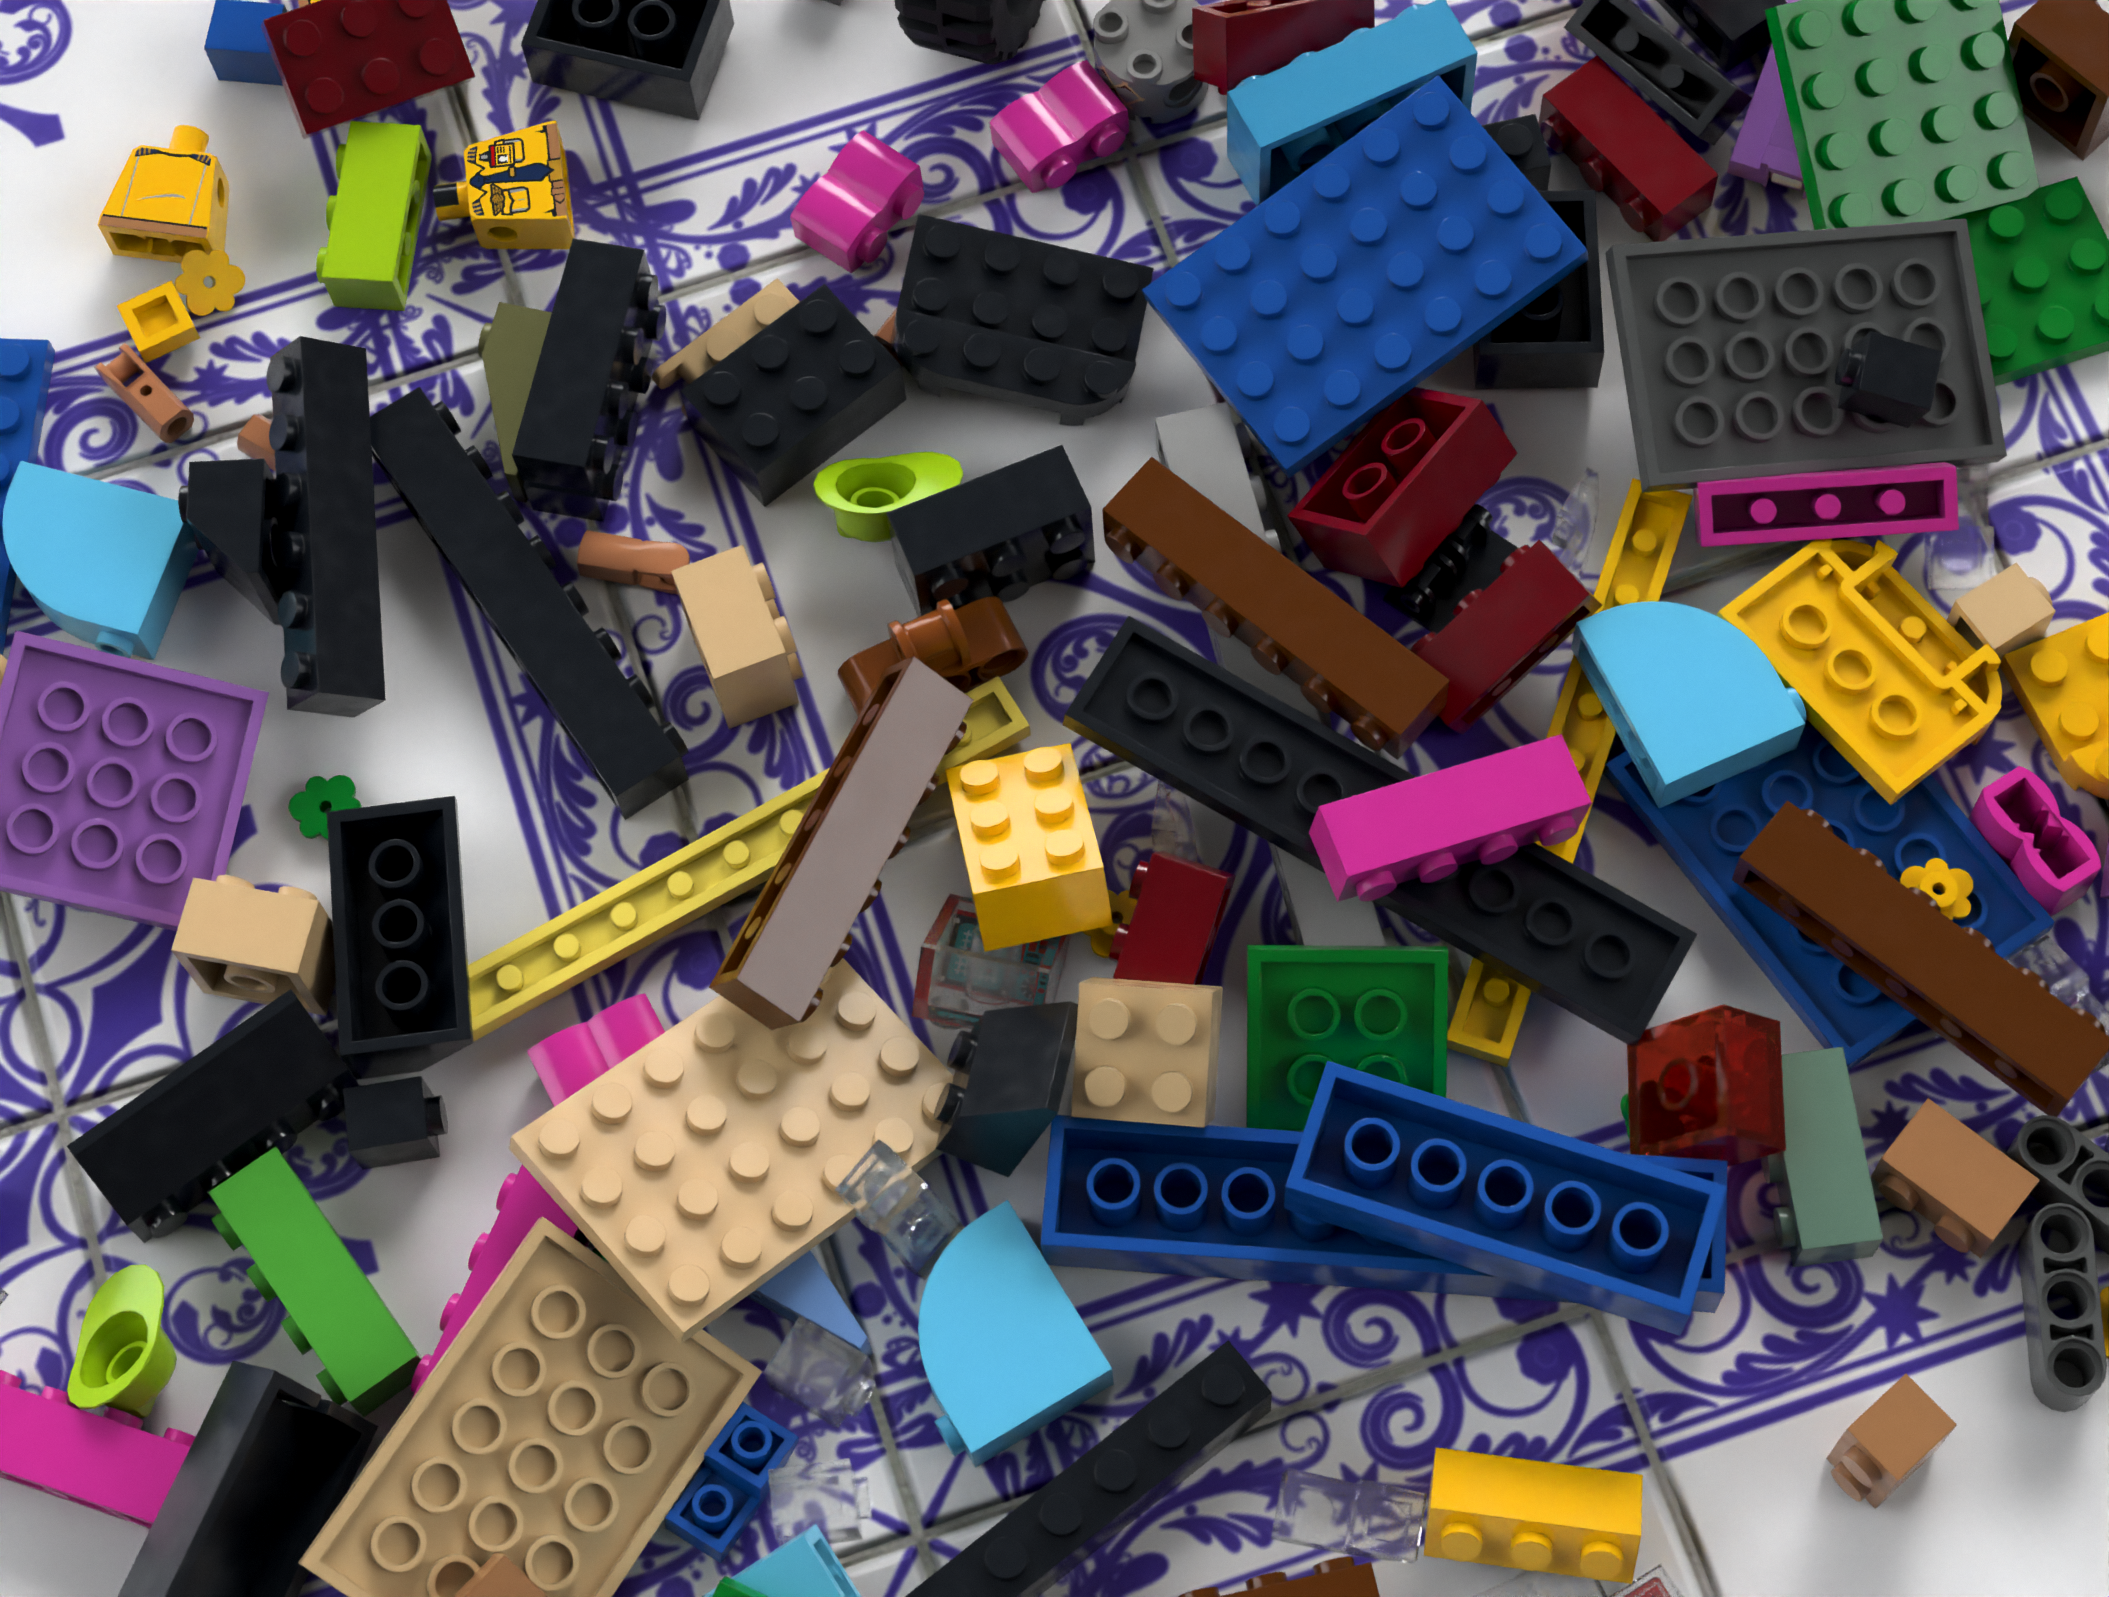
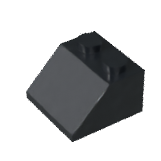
[178,458,282,625]
[934,1001,1078,1178]

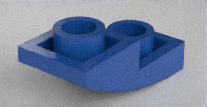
[665,1402,799,1563]

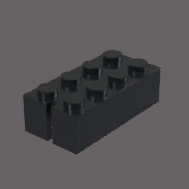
[512,238,666,522]
[117,1361,379,1597]

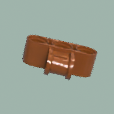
[837,596,1029,717]

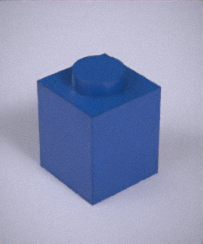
[204,0,287,86]

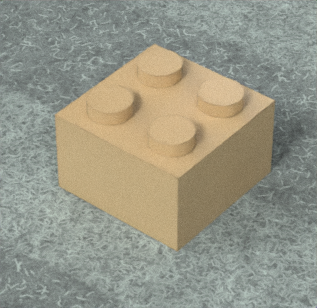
[671,545,804,729]
[171,875,336,1016]
[1071,977,1223,1128]

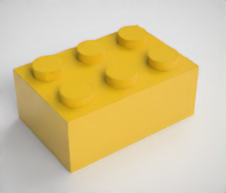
[945,743,1113,952]

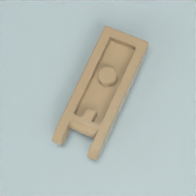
[652,278,800,418]

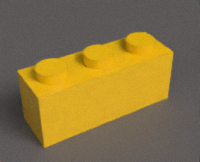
[1423,1447,1643,1584]

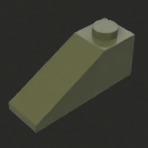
[478,302,552,503]

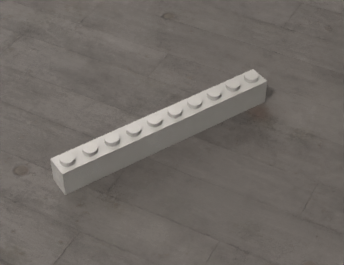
[1155,401,1397,946]

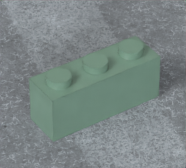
[1748,1047,1883,1267]

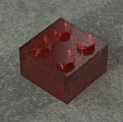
[1627,1004,1786,1167]

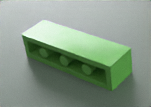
[208,1146,422,1418]

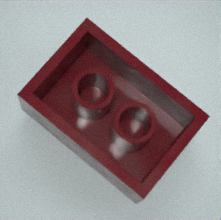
[261,0,475,139]
[1287,387,1518,588]

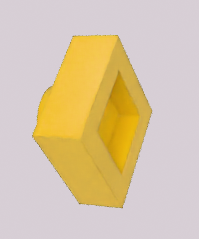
[117,280,200,364]

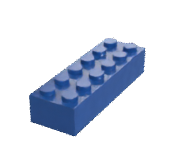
[1284,1061,1727,1336]

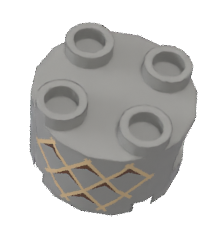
[1093,0,1208,124]

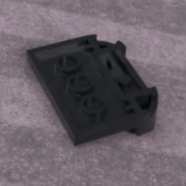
[891,214,1154,426]

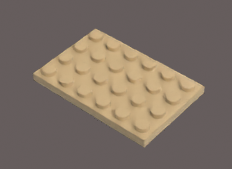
[509,958,954,1344]
[298,1217,762,1597]

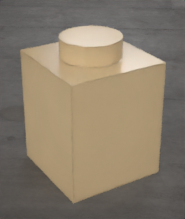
[1946,563,2056,660]

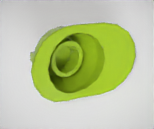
[813,452,964,543]
[67,1264,177,1419]

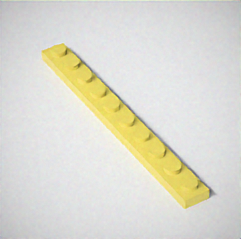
[468,676,1031,1042]

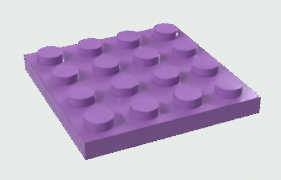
[0,630,269,931]

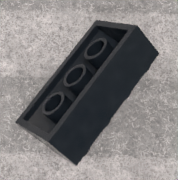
[327,796,473,1080]
[67,989,360,1243]

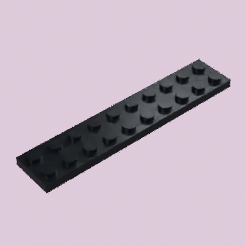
[1062,616,1697,1048]

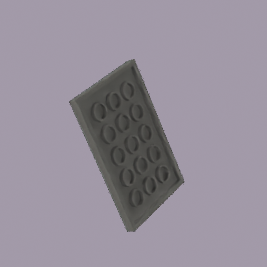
[1605,219,2007,493]

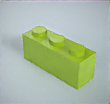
[316,121,432,311]

